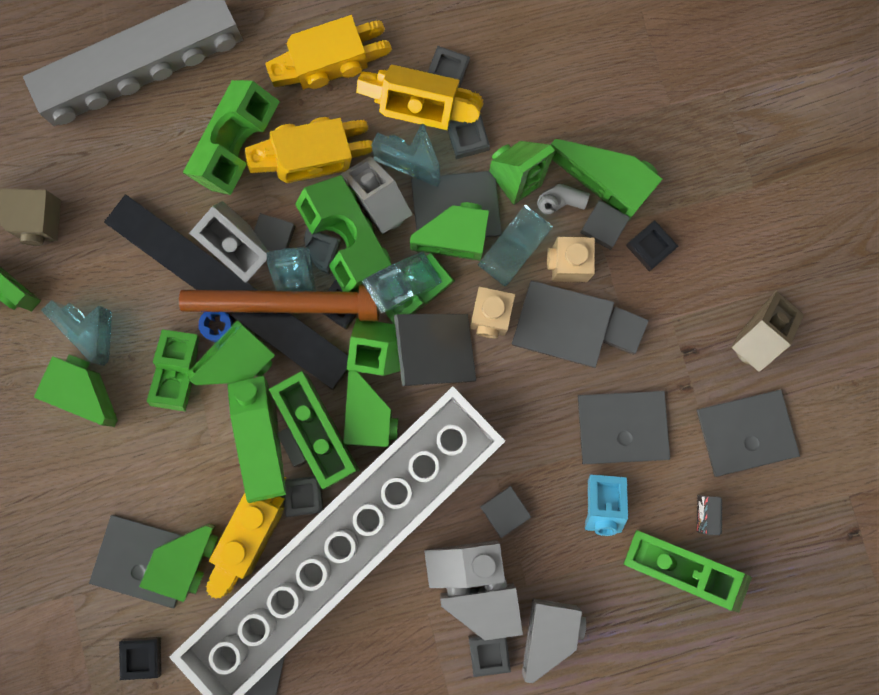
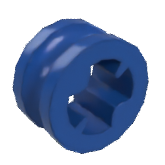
[199,312,234,342]

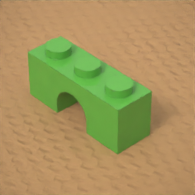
[183,80,280,195]
[295,175,393,292]

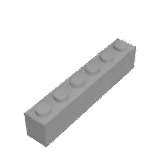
[23,0,243,126]

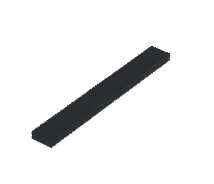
[104,194,348,390]

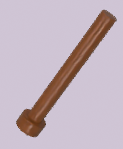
[179,284,380,321]

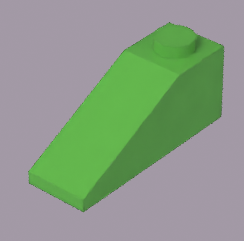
[551,139,663,221]
[489,141,555,205]
[228,376,286,503]
[623,530,752,613]

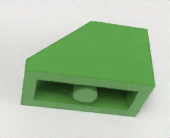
[410,202,489,261]
[187,320,275,385]
[34,354,118,427]
[343,370,399,448]

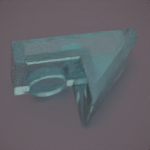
[371,124,440,187]
[267,247,316,291]
[41,300,112,366]

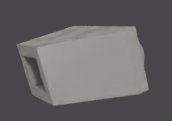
[440,579,523,640]

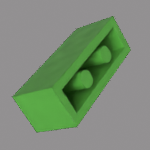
[269,371,360,490]

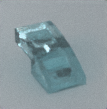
[478,205,553,287]
[362,252,442,313]

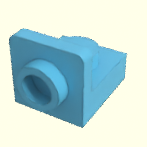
[585,474,628,536]

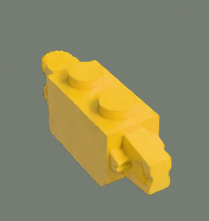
[265,15,392,90]
[356,64,484,130]
[245,117,375,183]
[205,476,287,599]

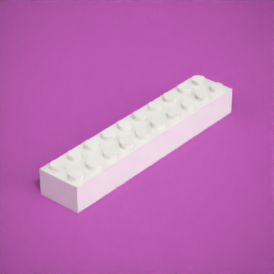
[169,386,505,695]

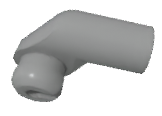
[537,184,590,215]

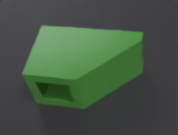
[347,318,400,376]
[139,523,218,602]

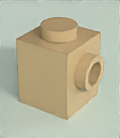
[547,237,595,282]
[470,287,515,339]

